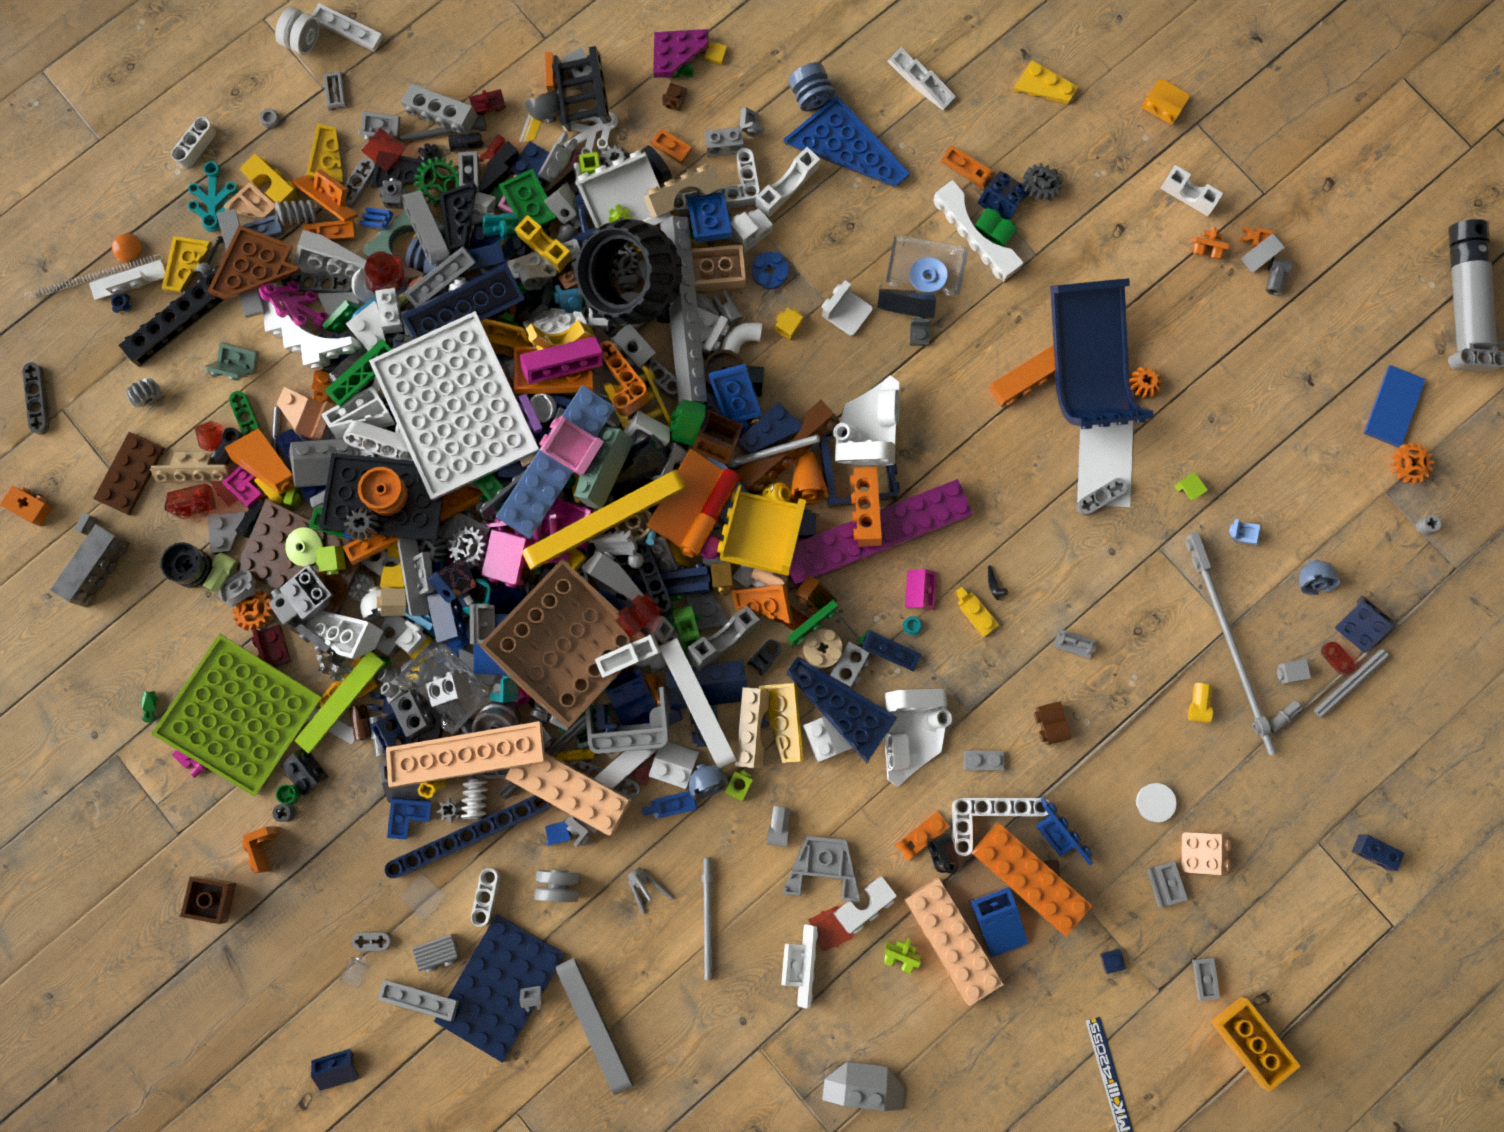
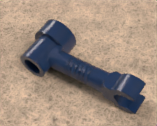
[575,195,596,244]

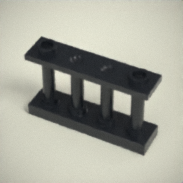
[552,46,610,132]

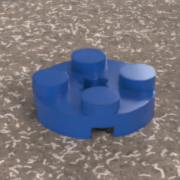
[752,252,789,290]

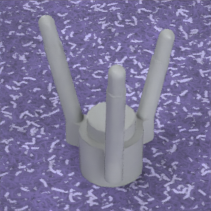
[627,867,673,914]

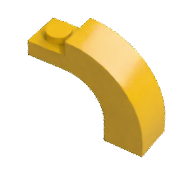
[526,320,597,350]

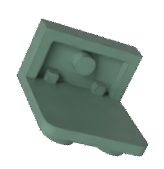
[205,342,259,380]

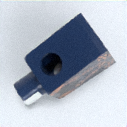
[427,558,476,608]

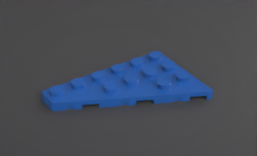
[784,95,910,188]

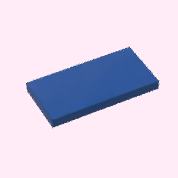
[1363,365,1426,448]

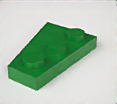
[787,600,838,649]

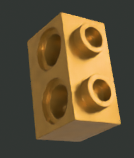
[711,562,733,595]

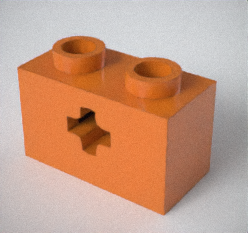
[0,485,53,527]

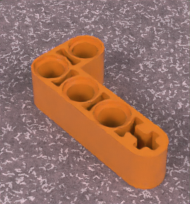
[599,341,650,417]

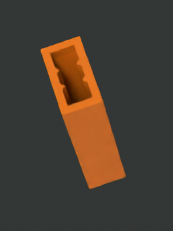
[224,428,295,495]

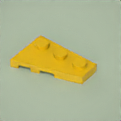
[1012,60,1078,104]
[162,236,212,294]

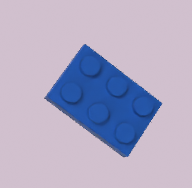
[687,192,732,243]
[709,364,762,422]

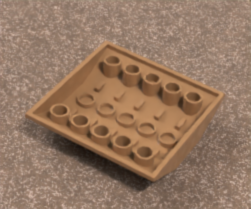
[479,559,646,728]

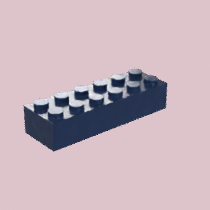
[402,263,525,339]

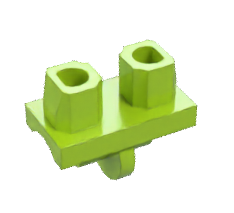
[884,938,921,974]

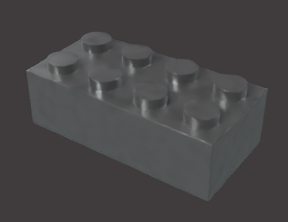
[50,524,130,607]

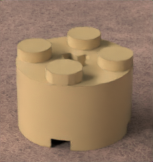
[803,629,842,670]

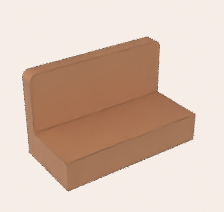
[295,398,334,441]

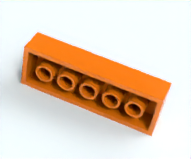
[971,823,1092,937]

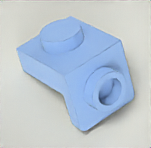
[1229,519,1261,545]

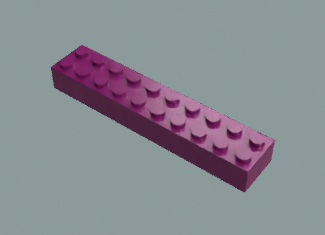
[789,479,973,588]

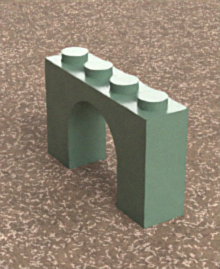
[362,210,446,282]

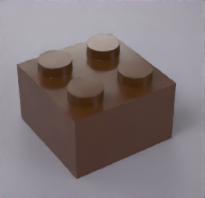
[180,876,236,924]

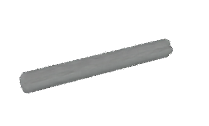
[1314,649,1389,718]

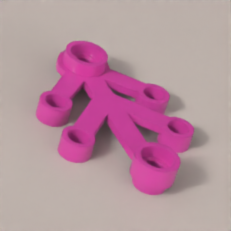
[259,282,329,329]

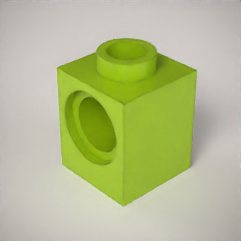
[725,770,752,802]

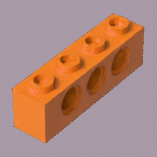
[850,467,882,547]

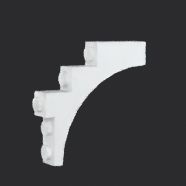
[261,284,362,371]

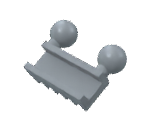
[589,531,644,568]

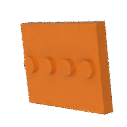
[514,346,593,394]

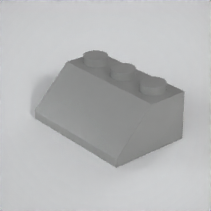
[289,439,353,488]

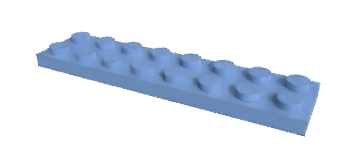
[496,385,615,539]

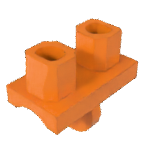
[1191,227,1230,259]

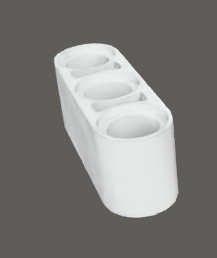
[171,117,216,169]
[471,868,501,927]

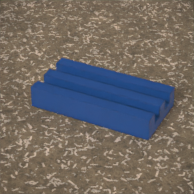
[359,207,394,230]

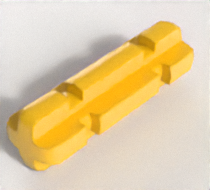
[556,748,595,762]

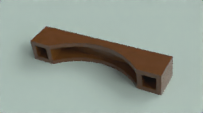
[736,400,840,495]

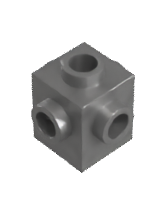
[380,178,408,209]

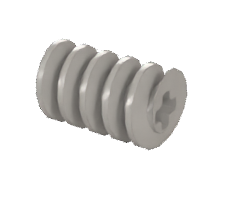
[275,200,316,225]

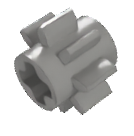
[437,798,461,823]

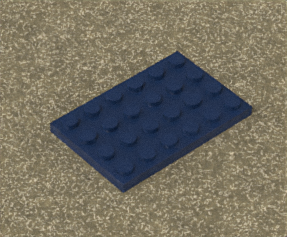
[434,914,565,1063]

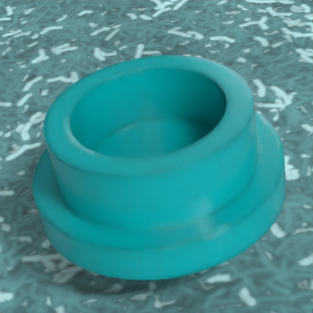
[903,616,922,636]

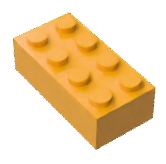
[1210,996,1301,1092]

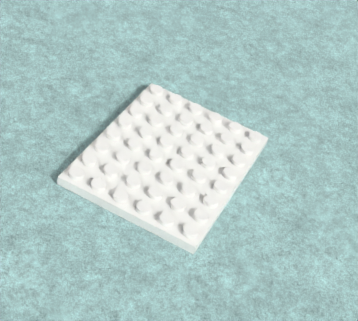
[369,311,539,501]

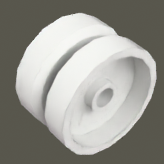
[275,6,320,56]

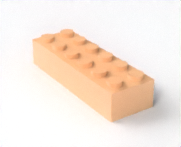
[505,751,632,836]
[903,878,1004,1006]

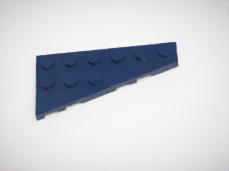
[787,657,897,764]

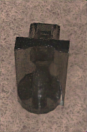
[316,649,353,682]

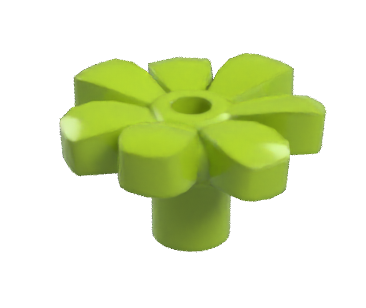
[608,204,632,223]

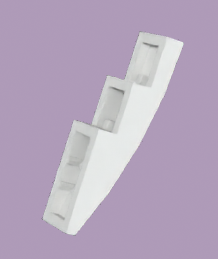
[887,47,956,110]

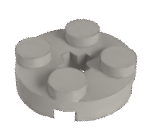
[218,571,256,607]

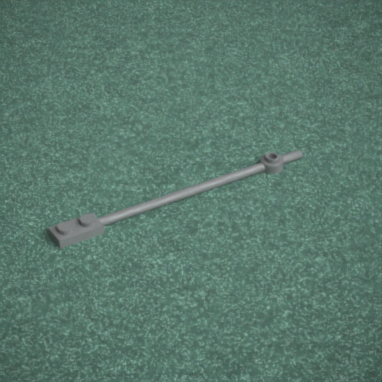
[1185,532,1276,755]

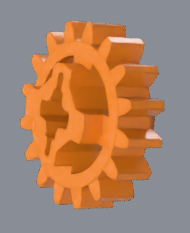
[1390,442,1434,484]
[231,590,274,631]

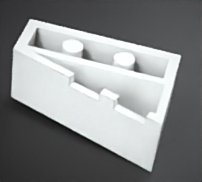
[321,386,396,439]

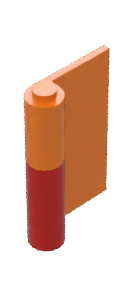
[646,449,741,558]

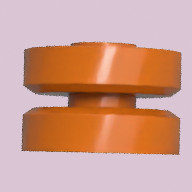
[358,467,408,516]

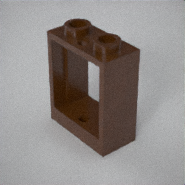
[692,410,744,465]

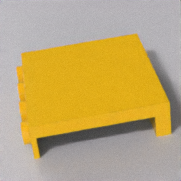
[717,485,806,576]

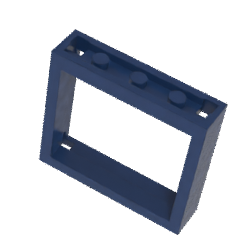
[820,429,900,508]

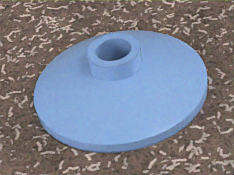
[910,257,947,293]

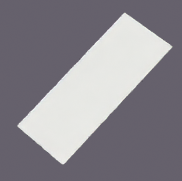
[1077,384,1134,507]

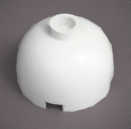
[360,586,385,621]

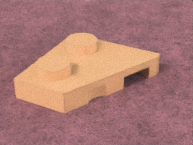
[224,182,275,220]
[277,387,308,436]

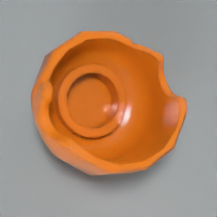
[112,233,142,264]

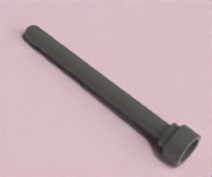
[399,116,487,142]

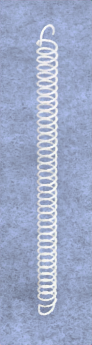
[25,255,163,300]

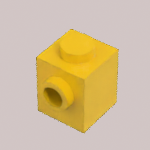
[775,307,803,341]

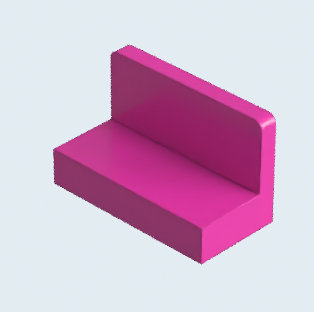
[905,569,937,610]

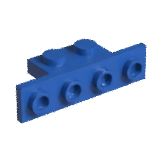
[1036,797,1093,866]

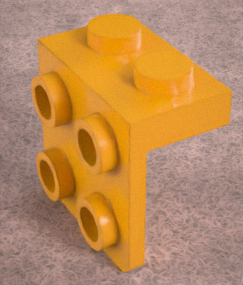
[1141,78,1190,125]

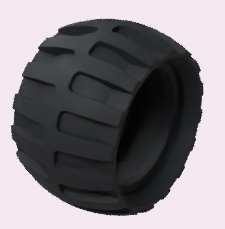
[575,219,683,325]

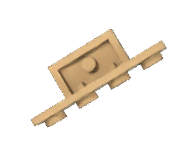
[150,452,230,482]

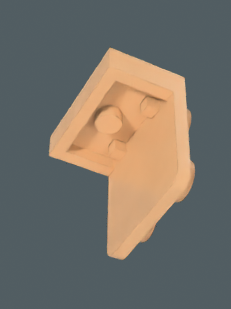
[1182,832,1231,875]

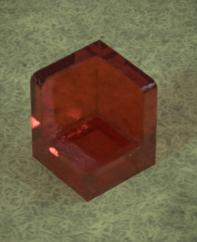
[194,421,223,452]

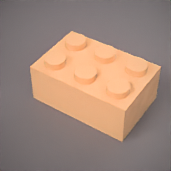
[691,245,746,292]

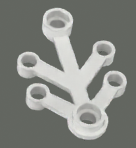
[563,109,618,154]

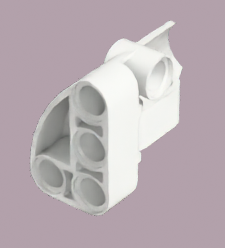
[833,375,900,466]
[885,689,952,787]

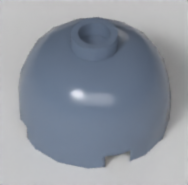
[1298,560,1340,595]
[688,763,729,800]

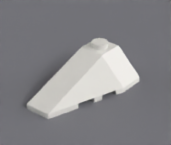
[295,230,374,279]

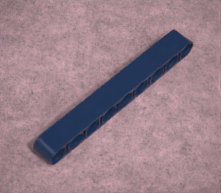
[384,795,551,879]

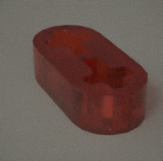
[1321,642,1355,675]

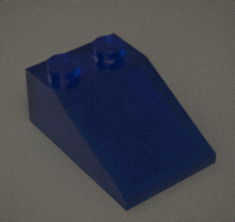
[605,668,657,726]

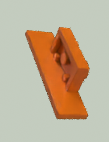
[292,169,358,222]

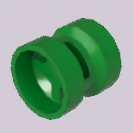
[276,784,301,804]

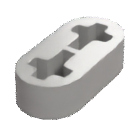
[352,932,392,951]

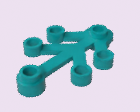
[188,161,238,232]

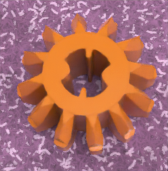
[1129,366,1162,399]

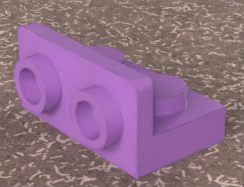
[518,394,542,438]

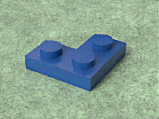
[387,797,432,840]

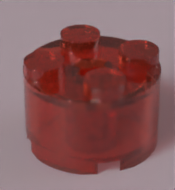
[364,251,403,294]

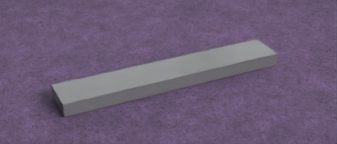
[217,209,265,318]

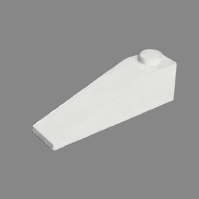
[306,611,383,659]

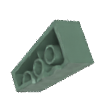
[574,427,634,509]

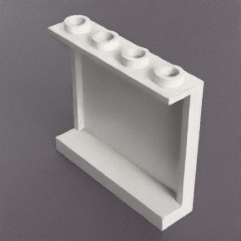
[575,150,671,229]

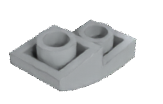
[1241,233,1286,273]

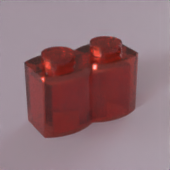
[615,593,662,639]

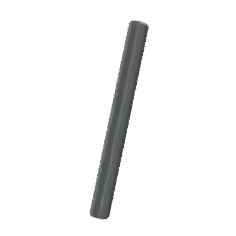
[499,715,587,799]

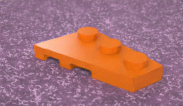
[732,584,793,623]

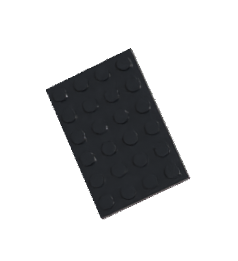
[319,453,444,541]

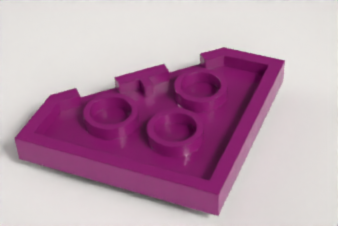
[653,29,709,78]

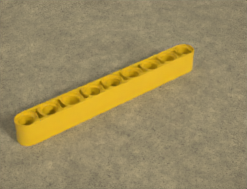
[521,470,687,570]

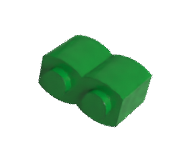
[974,208,1018,247]

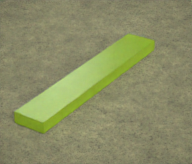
[294,651,386,754]

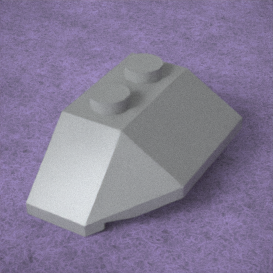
[822,1061,905,1111]

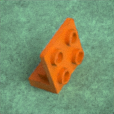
[242,826,280,874]

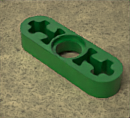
[229,391,262,437]

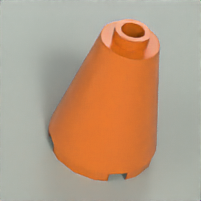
[790,450,829,505]

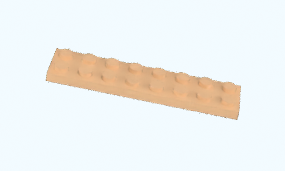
[386,721,545,788]

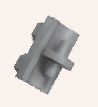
[377,666,409,705]

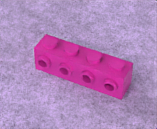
[520,337,603,384]

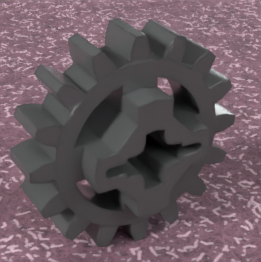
[1022,163,1063,202]

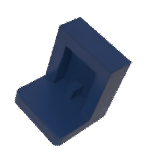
[593,704,620,733]

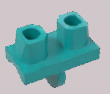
[483,213,518,237]

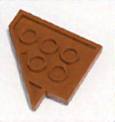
[208,225,301,300]

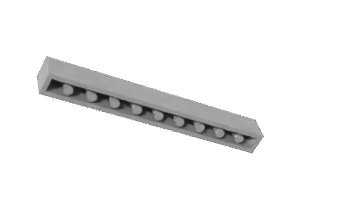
[660,216,707,404]

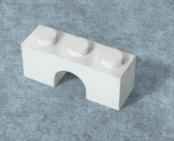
[1160,165,1223,217]
[833,877,896,934]

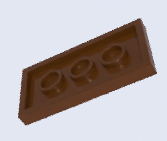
[93,432,165,516]

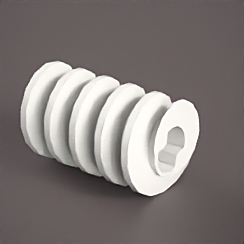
[461,779,488,819]

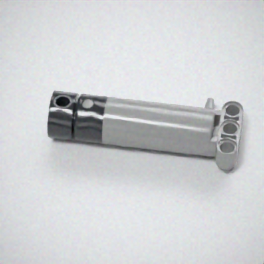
[1448,219,1504,373]

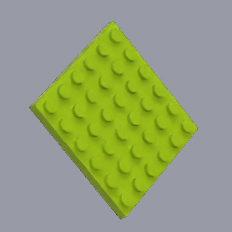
[151,633,322,797]

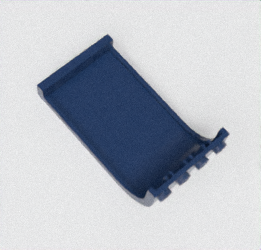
[1050,278,1153,429]

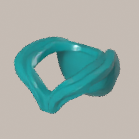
[462,579,491,614]

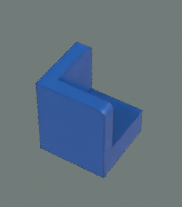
[545,821,572,846]

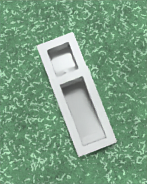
[595,634,661,678]

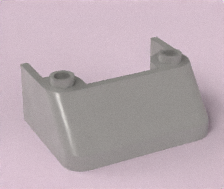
[585,686,669,754]

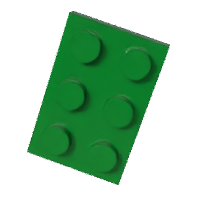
[499,169,558,227]

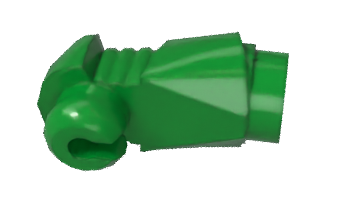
[141,691,158,723]

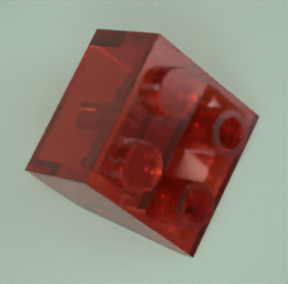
[164,483,216,519]

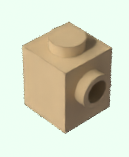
[376,587,406,616]

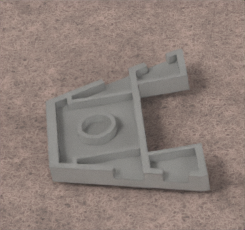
[782,836,860,902]

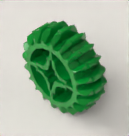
[414,157,459,208]

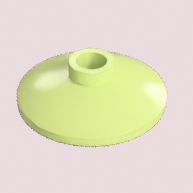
[286,527,323,566]

